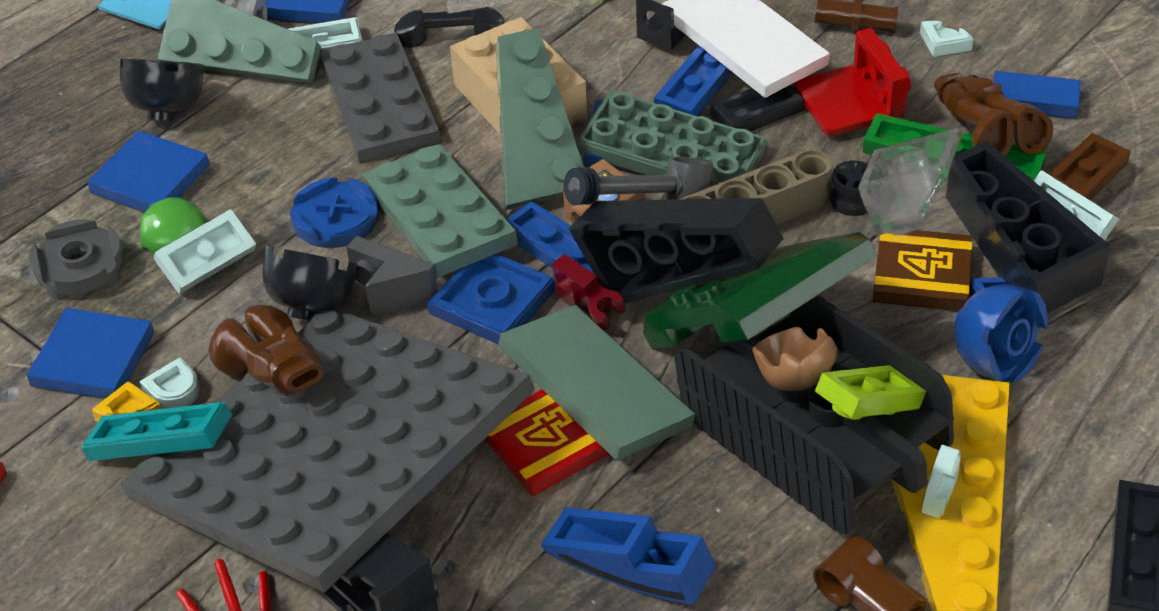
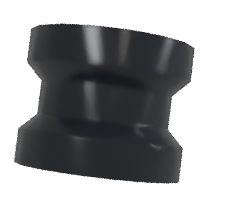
[830,160,877,216]

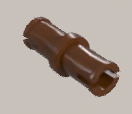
[814,0,898,33]

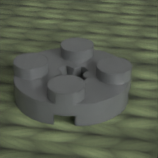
[29,219,124,299]

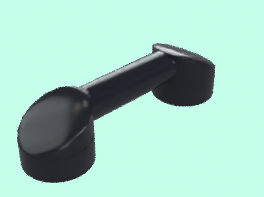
[394,5,505,48]

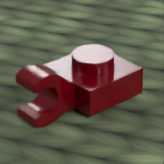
[551,254,626,330]

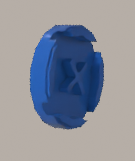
[290,177,378,248]

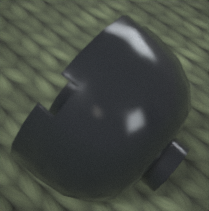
[120,59,204,121]
[262,246,358,321]

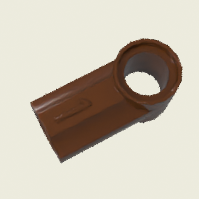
[813,536,927,611]

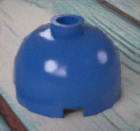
[954,284,1048,383]

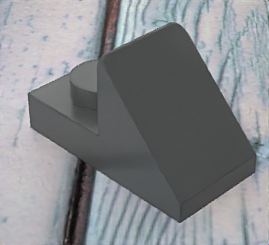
[346,236,438,316]

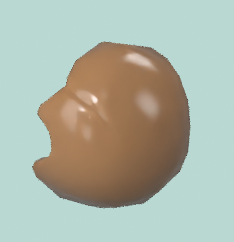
[752,327,838,391]

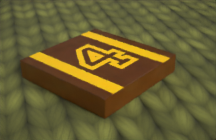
[872,227,973,311]

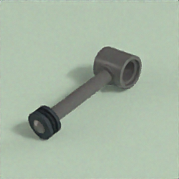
[564,156,713,205]

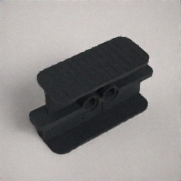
[674,295,954,534]

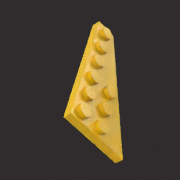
[891,375,1009,611]

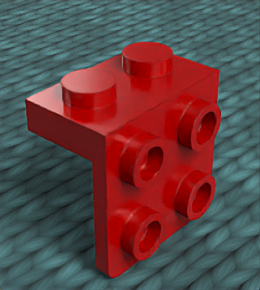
[795,28,911,136]

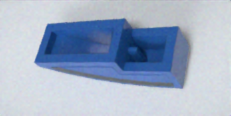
[541,507,716,605]

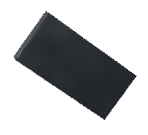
[710,85,804,132]

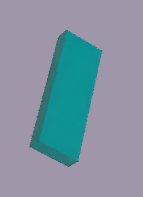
[81,402,232,461]

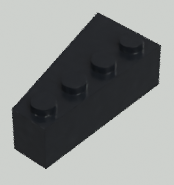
[946,141,1111,313]
[568,198,784,303]

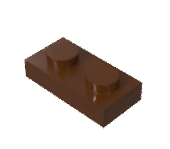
[1049,133,1131,200]

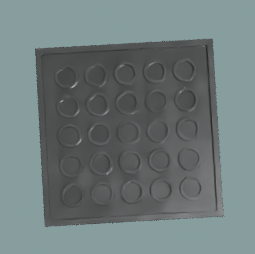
[120,310,535,593]

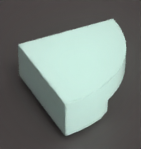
[920,21,974,57]
[921,445,961,519]

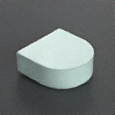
[140,357,200,409]

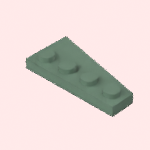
[158,0,321,85]
[496,28,584,211]

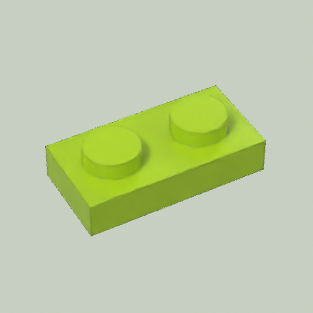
[815,365,927,420]

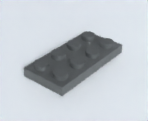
[320,33,441,164]

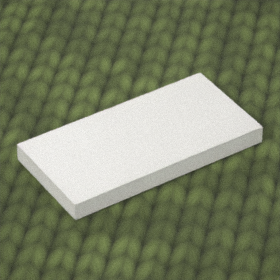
[662,0,830,98]

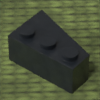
[313,533,439,611]

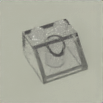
[858,128,962,236]

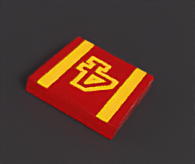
[484,389,609,497]

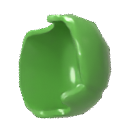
[139,197,207,255]

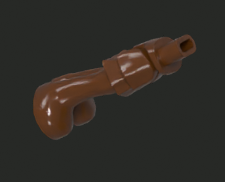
[934,73,1054,157]
[208,304,323,394]

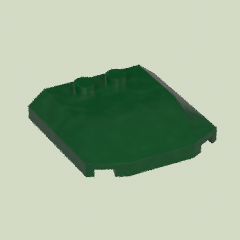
[643,232,878,349]

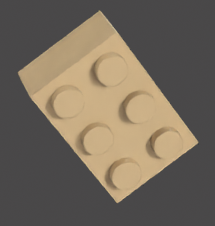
[450,17,588,136]

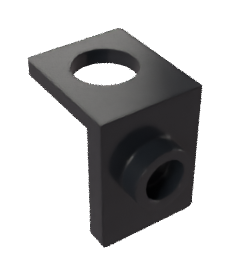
[636,0,686,50]

